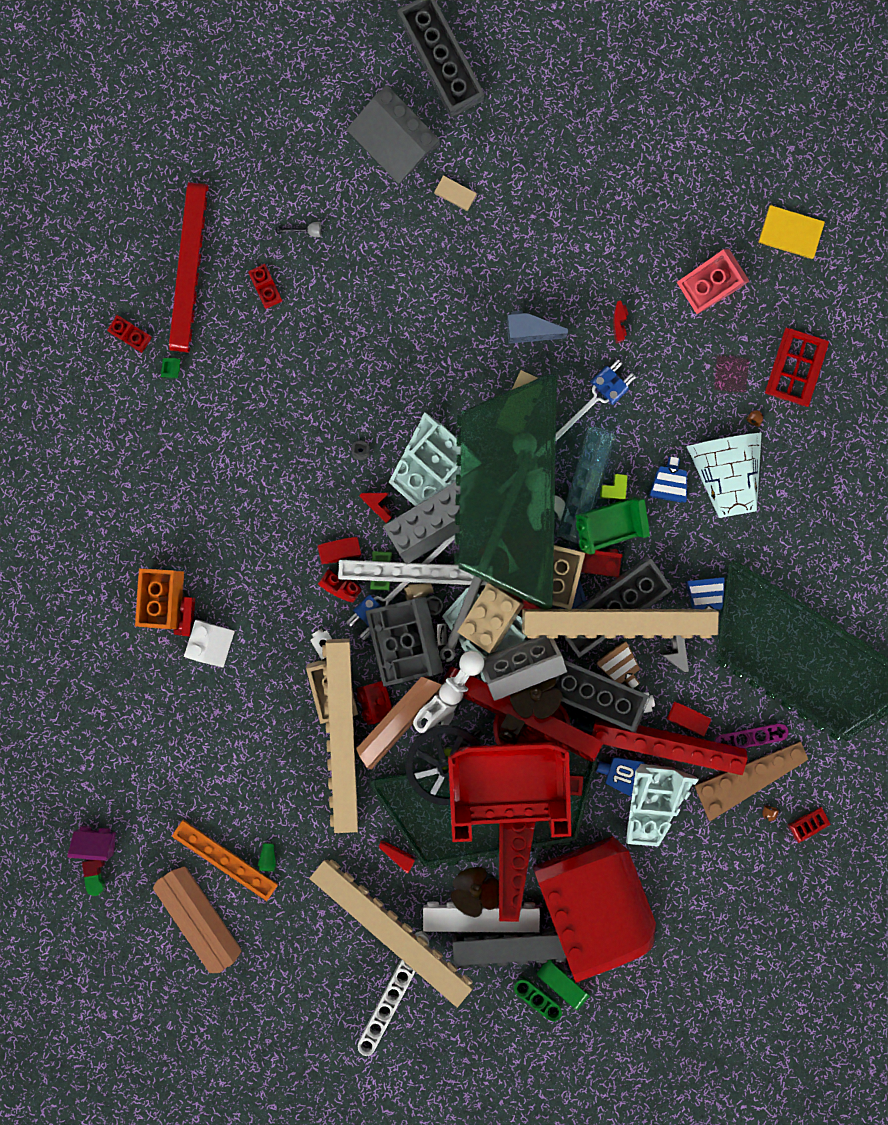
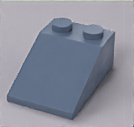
[507,311,568,344]

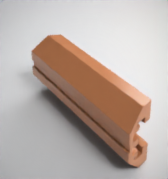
[356,677,442,770]
[153,867,241,973]

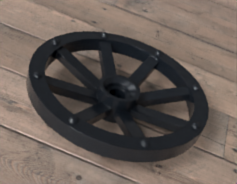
[406,725,482,805]

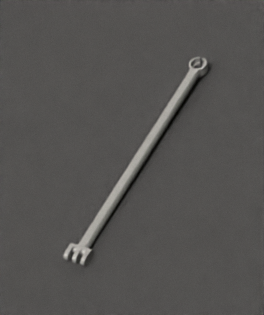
[440,450,538,662]

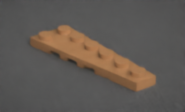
[694,741,808,821]

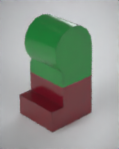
[82,859,106,896]

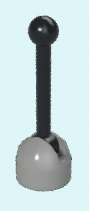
[275,222,321,237]

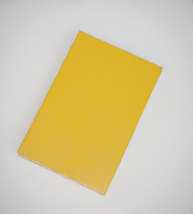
[758,205,825,259]

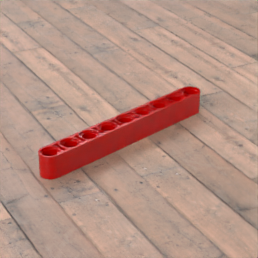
[169,182,208,353]
[441,667,603,762]

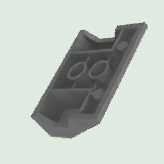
[346,85,440,184]
[366,597,444,686]

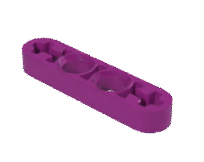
[714,723,789,748]

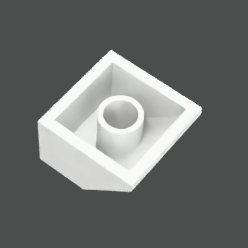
[184,620,235,667]

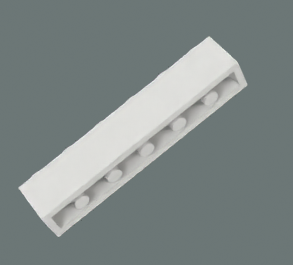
[423,902,540,932]

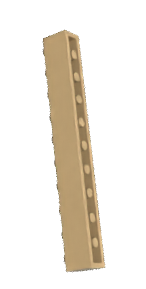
[522,609,719,638]
[322,639,358,833]
[309,859,474,1008]

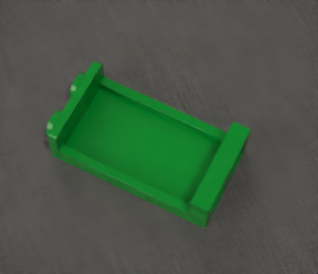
[576,497,650,555]

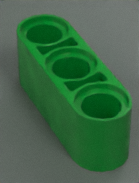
[536,959,590,1011]
[514,976,562,1022]

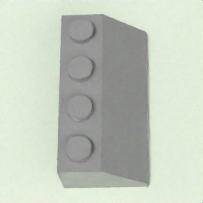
[482,635,567,701]

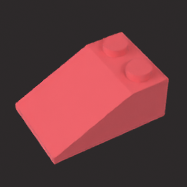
[677,249,749,314]

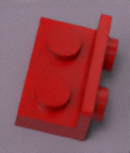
[581,549,623,577]
[173,597,195,636]
[357,681,392,725]

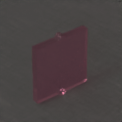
[714,356,749,393]

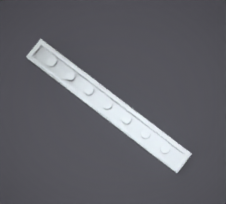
[338,560,493,586]

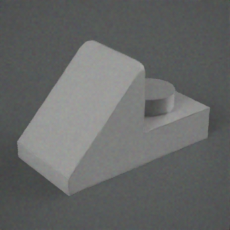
[661,635,689,672]

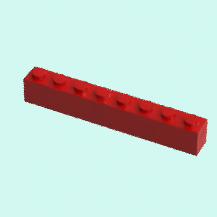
[591,716,748,775]

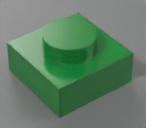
[161,358,180,378]

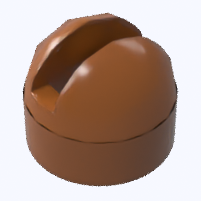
[746,410,764,427]
[762,805,779,821]

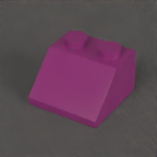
[67,826,116,861]

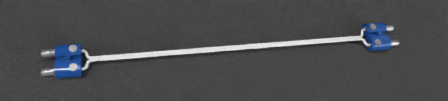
[347,360,636,640]

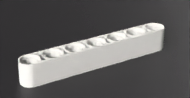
[358,931,429,1056]

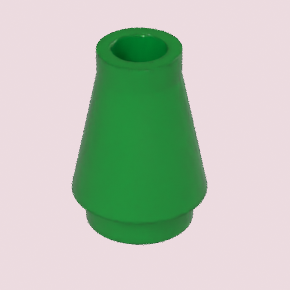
[257,844,277,872]

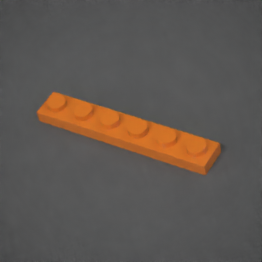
[172,819,278,901]

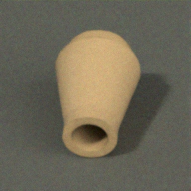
[404,583,433,601]

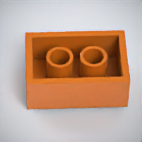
[135,568,184,629]

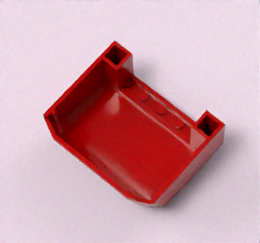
[448,742,571,842]
[532,836,656,983]

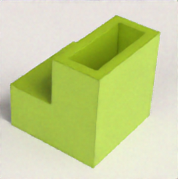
[600,474,627,500]

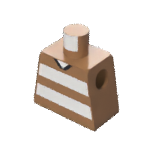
[595,641,640,689]

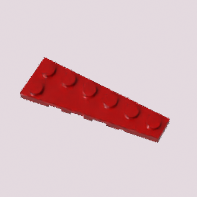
[499,821,536,922]

